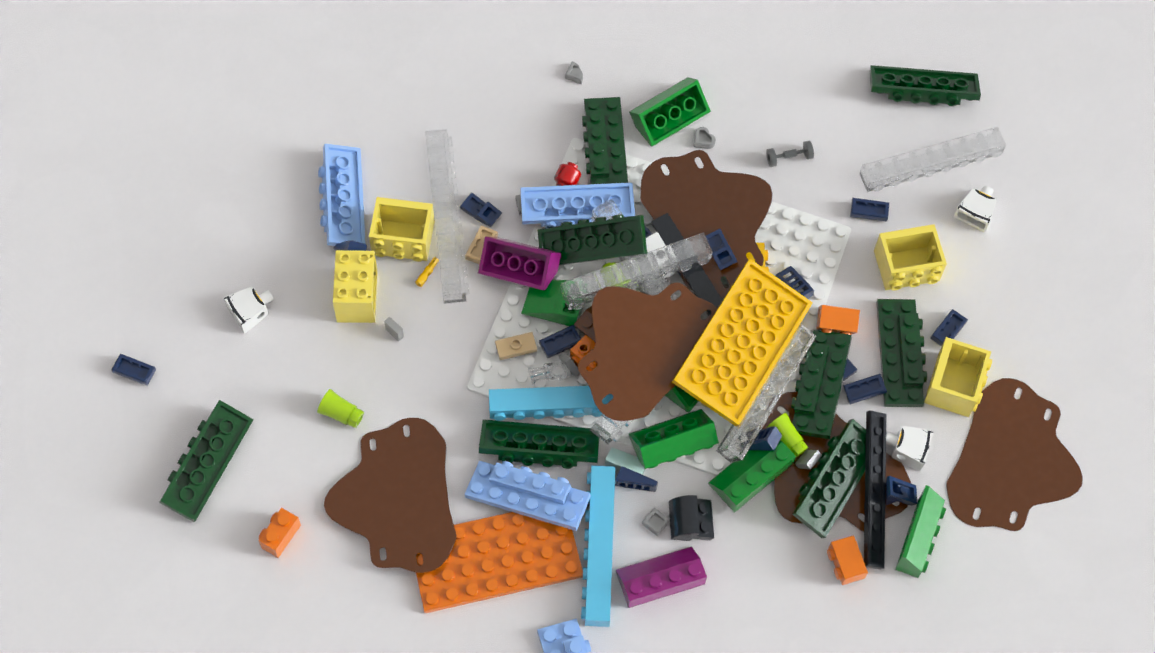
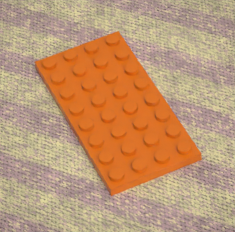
[416,512,583,613]

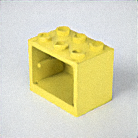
[369,197,435,262]
[874,224,947,291]
[333,250,378,323]
[924,337,992,417]

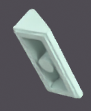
[605,447,645,475]

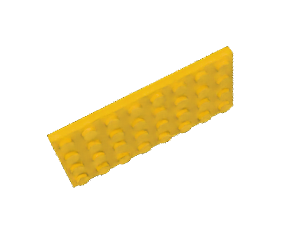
[672,259,813,427]

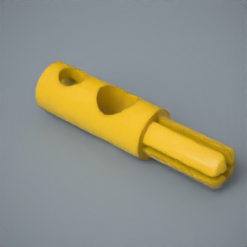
[415,257,439,287]

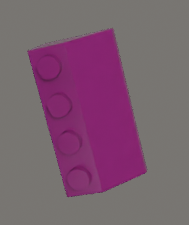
[478,236,561,290]
[616,546,707,608]

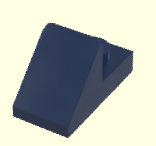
[885,476,917,506]

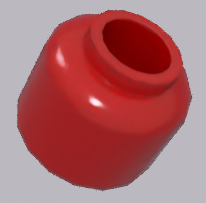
[554,162,581,186]

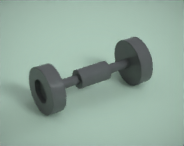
[766,140,814,167]

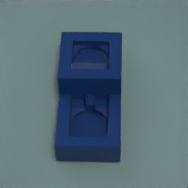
[459,192,502,227]
[703,229,737,271]

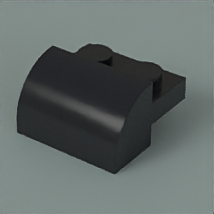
[669,495,714,541]

